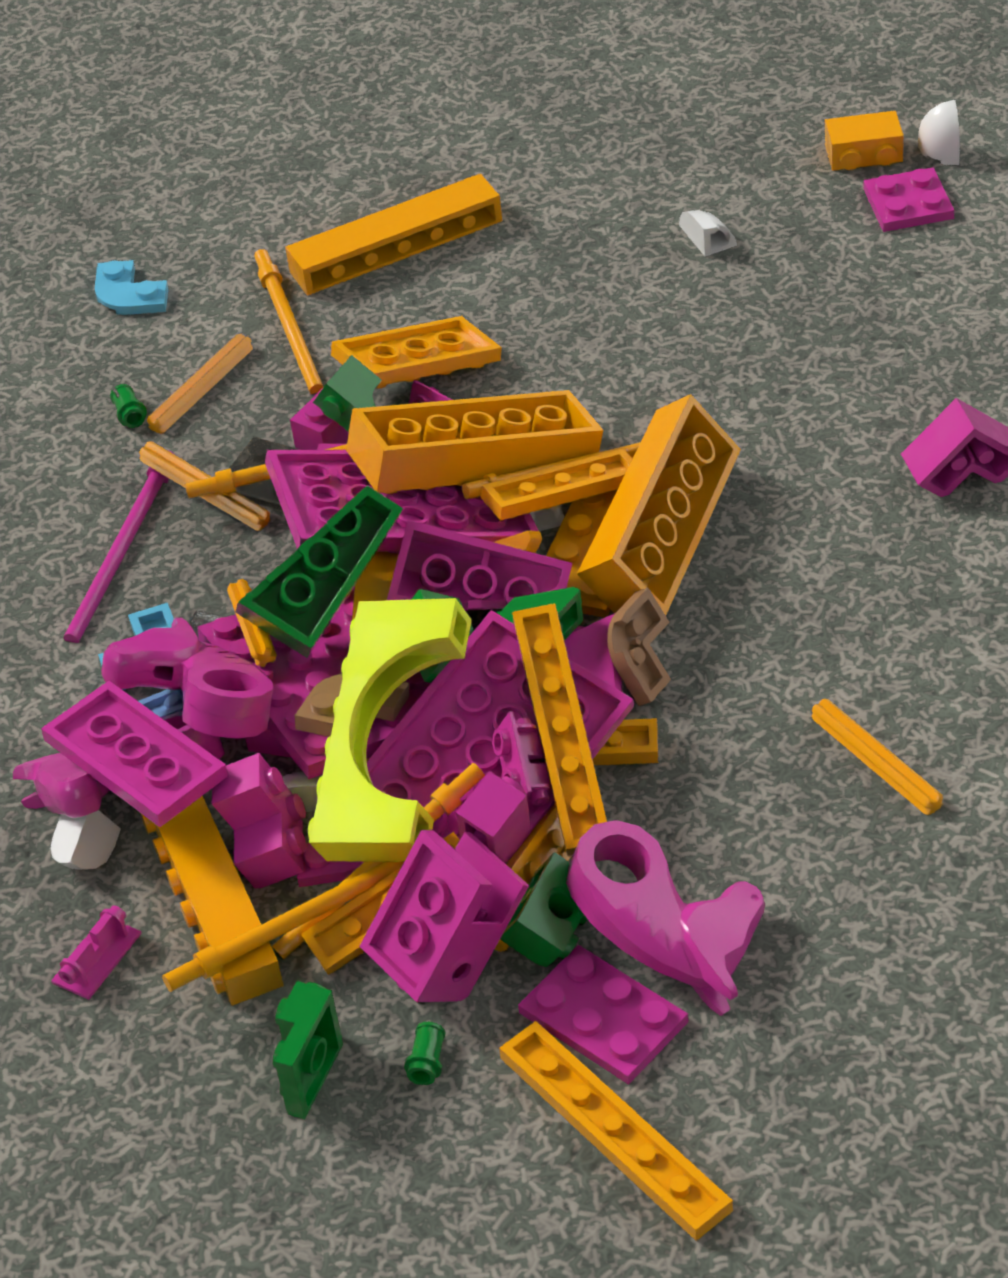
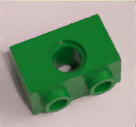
[500,852,588,967]

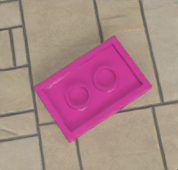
[518,945,689,1085]

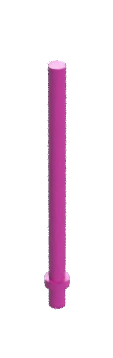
[63,450,174,643]

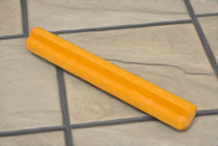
[147,333,253,434]
[139,441,271,531]
[812,699,943,815]

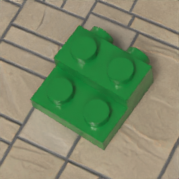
[273,981,343,1120]

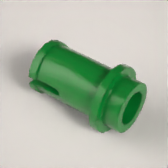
[110,384,147,428]
[404,1021,446,1085]

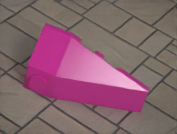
[387,520,572,611]

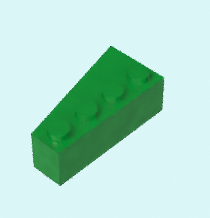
[235,485,403,658]

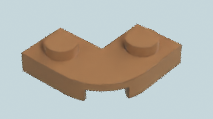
[607,587,671,706]
[295,674,409,737]

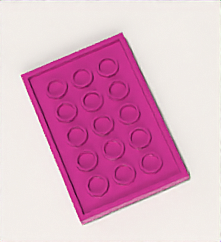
[265,450,539,554]
[197,586,432,779]
[367,610,634,839]

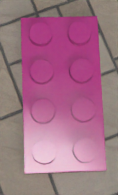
[41,681,228,827]

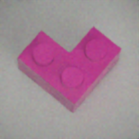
[901,398,1008,497]
[212,753,307,889]

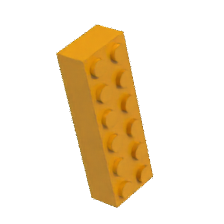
[346,390,604,494]
[577,394,741,616]

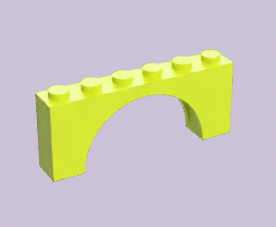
[308,598,472,862]

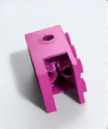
[359,830,529,1002]

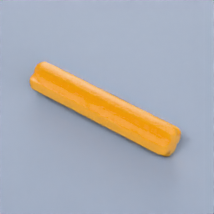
[227,579,277,667]

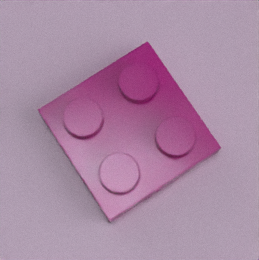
[863,167,955,232]

